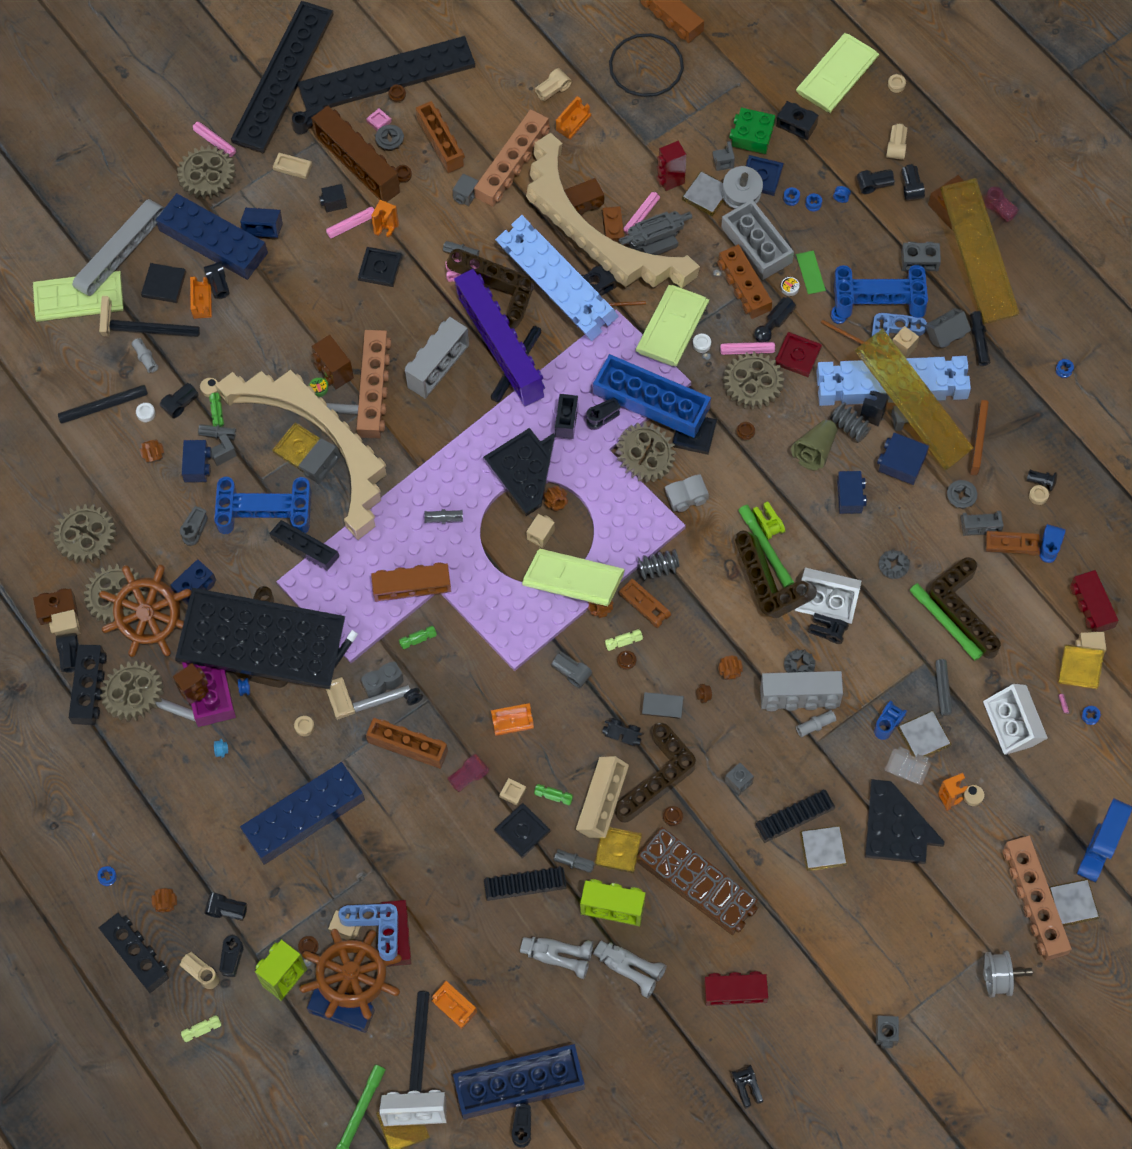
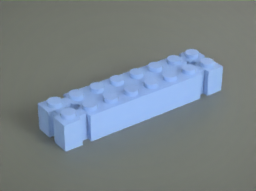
[495,215,619,341]
[816,356,971,406]

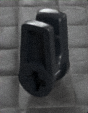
[586,398,620,430]
[808,613,849,644]
[219,935,244,977]
[731,1065,764,1109]
[512,1104,531,1148]

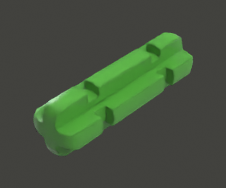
[209,393,224,427]
[399,626,437,649]
[534,784,573,805]

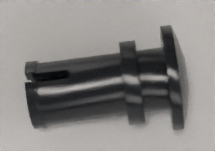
[1027,469,1057,491]

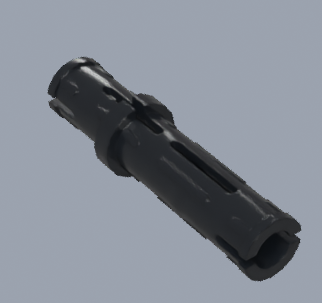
[970,311,991,366]

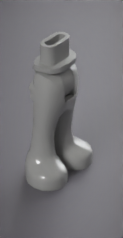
[520,936,593,979]
[593,940,667,999]

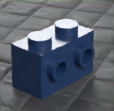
[240,207,283,238]
[182,440,212,482]
[837,471,867,514]
[170,559,216,605]

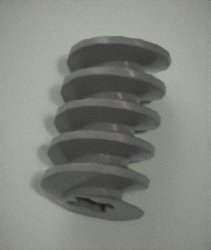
[830,402,872,442]
[638,549,679,580]

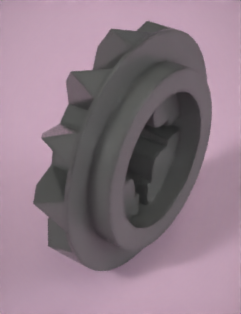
[375,125,404,150]
[947,480,978,509]
[879,549,910,579]
[784,649,815,673]

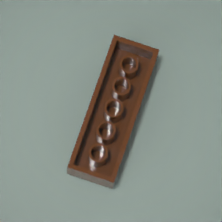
[312,106,400,202]

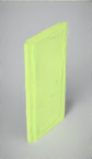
[796,33,879,113]
[33,271,124,322]
[636,285,709,366]
[522,549,625,606]

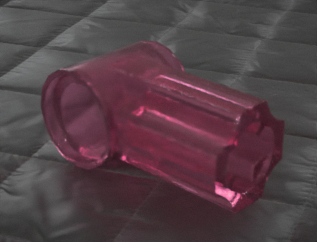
[984,187,1019,222]
[448,754,490,793]

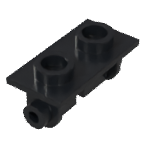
[602,718,644,747]

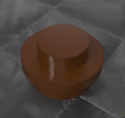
[388,85,406,102]
[396,165,412,182]
[736,422,755,440]
[617,651,636,670]
[696,684,712,703]
[663,806,683,826]
[298,936,319,954]

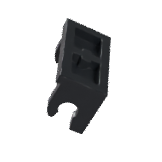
[860,391,889,427]

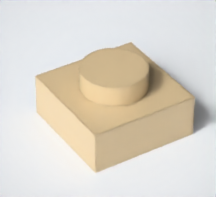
[499,778,526,806]

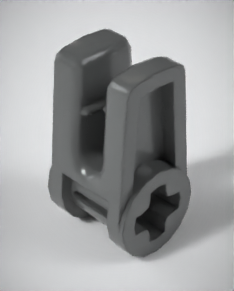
[180,506,208,546]

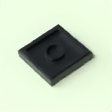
[358,247,402,287]
[141,263,186,303]
[672,417,717,455]
[494,803,551,858]

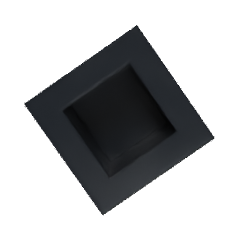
[319,184,347,213]

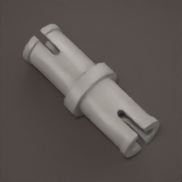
[131,338,158,373]
[796,710,836,737]

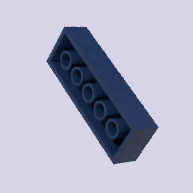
[156,193,268,280]
[240,762,365,865]
[453,1044,585,1120]

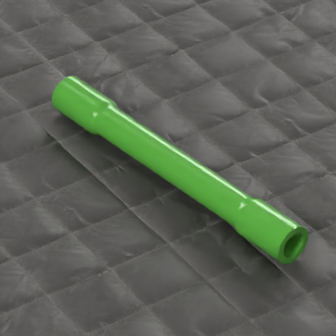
[738,505,794,588]
[910,583,983,661]
[336,1065,386,1149]

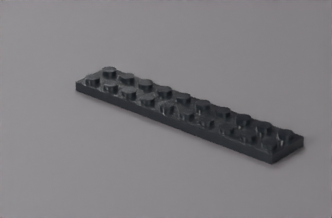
[231,0,334,153]
[298,36,475,110]

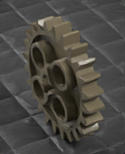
[177,145,236,199]
[723,352,784,409]
[616,422,676,482]
[53,504,117,564]
[84,564,147,624]
[100,661,164,721]

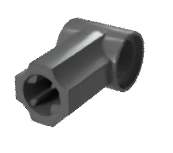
[552,652,593,688]

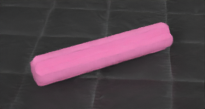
[193,121,236,157]
[623,192,660,235]
[326,207,374,238]
[720,342,775,355]

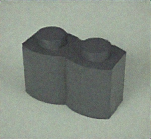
[361,662,404,698]

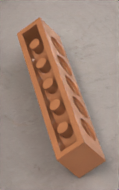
[474,109,550,207]
[357,330,391,438]
[1003,836,1072,961]

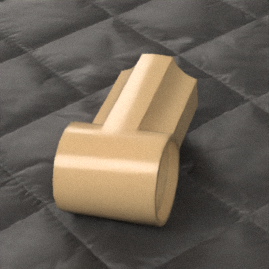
[535,68,572,101]
[886,124,907,160]
[180,952,219,989]

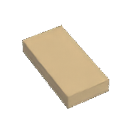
[273,153,313,179]
[99,296,112,336]
[326,677,355,720]

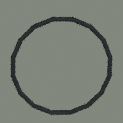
[609,33,684,97]

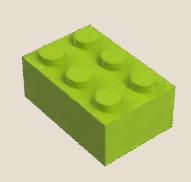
[580,879,646,926]
[255,939,307,1001]

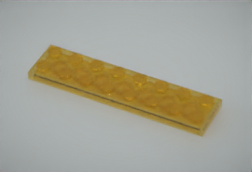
[940,178,1020,324]
[855,329,973,470]

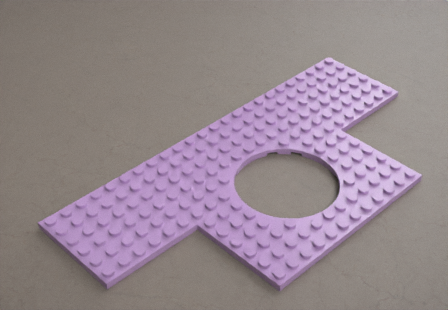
[276,309,691,671]

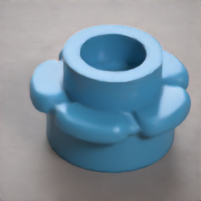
[214,739,228,758]

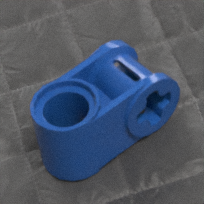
[1039,524,1066,563]
[874,701,907,740]

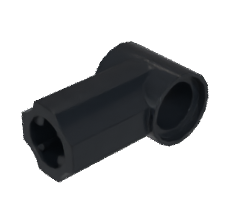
[292,104,324,134]
[901,164,925,200]
[856,169,895,194]
[204,262,230,299]
[160,382,199,418]
[56,633,79,673]
[204,893,247,921]

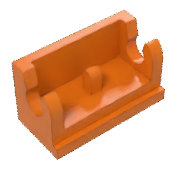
[556,96,591,140]
[371,200,399,237]
[190,277,212,319]
[491,703,534,736]
[938,773,968,811]
[432,981,477,1029]

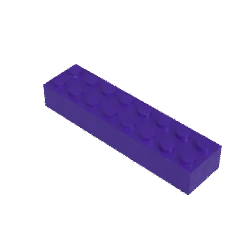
[454,269,545,407]

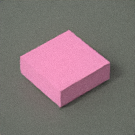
[366,108,392,131]

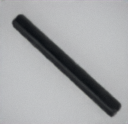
[109,320,200,337]
[491,326,542,403]
[58,385,148,423]
[409,991,430,1093]

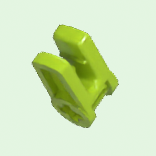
[752,502,785,540]

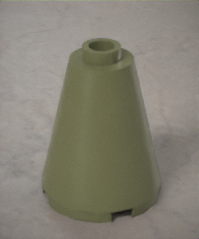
[791,420,838,471]

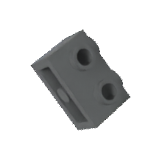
[925,308,971,348]

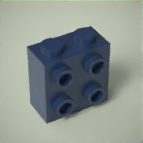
[877,432,929,485]

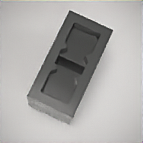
[901,242,941,271]

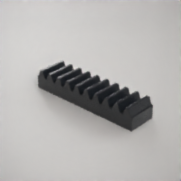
[269,520,340,571]
[755,789,835,843]
[484,866,567,901]

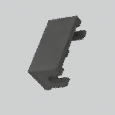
[298,438,341,484]
[961,511,1004,536]
[642,692,684,718]

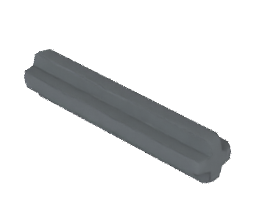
[936,659,952,715]

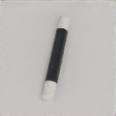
[335,630,358,668]

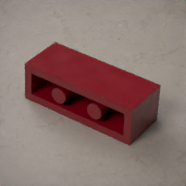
[656,140,687,191]
[1070,570,1119,632]
[378,900,411,967]
[704,971,768,1006]

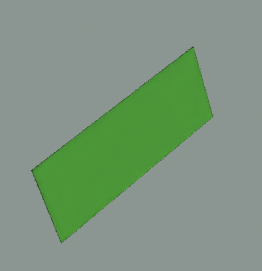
[796,251,826,294]

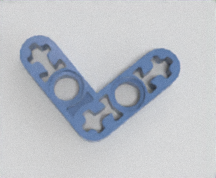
[870,313,927,360]
[338,904,398,961]

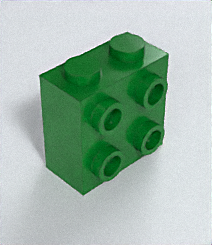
[729,107,776,154]

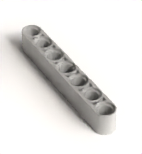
[72,199,164,296]

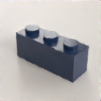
[307,988,375,1033]

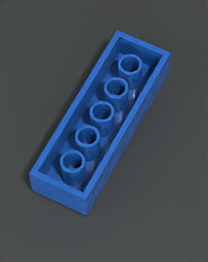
[593,354,711,438]

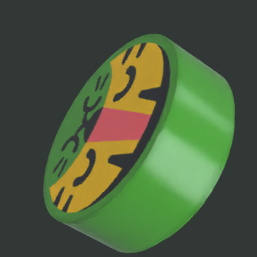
[309,378,328,397]

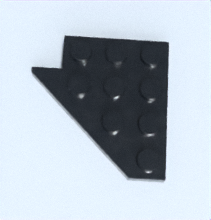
[483,428,555,516]
[865,779,945,864]

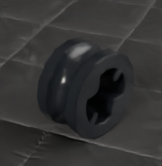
[404,688,423,705]

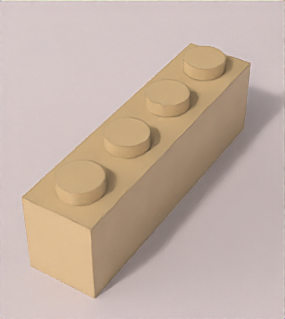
[576,756,629,838]

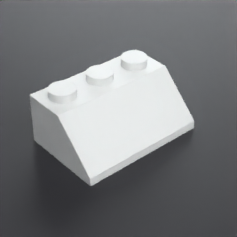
[795,568,861,624]
[983,684,1047,755]
[380,1090,447,1126]

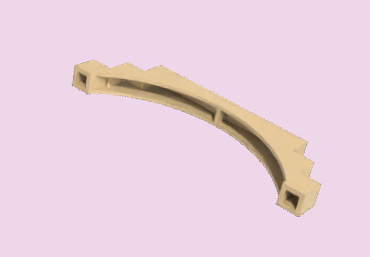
[526,133,700,288]
[215,370,387,540]

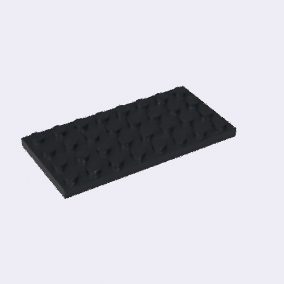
[175,588,345,689]

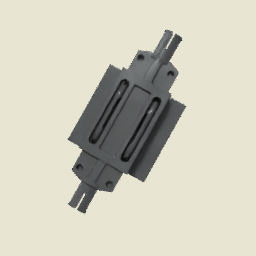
[619,211,692,255]

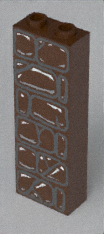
[637,827,758,936]

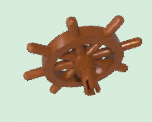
[99,565,191,657]
[300,929,402,1019]

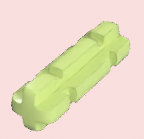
[605,629,643,651]
[181,1016,221,1042]

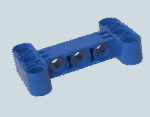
[834,265,928,318]
[214,477,312,534]
[1077,798,1132,883]

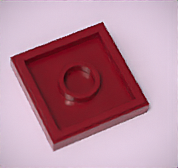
[775,332,822,377]

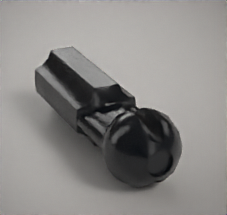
[754,297,796,342]

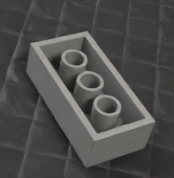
[721,199,794,280]
[405,317,469,399]
[760,671,843,711]

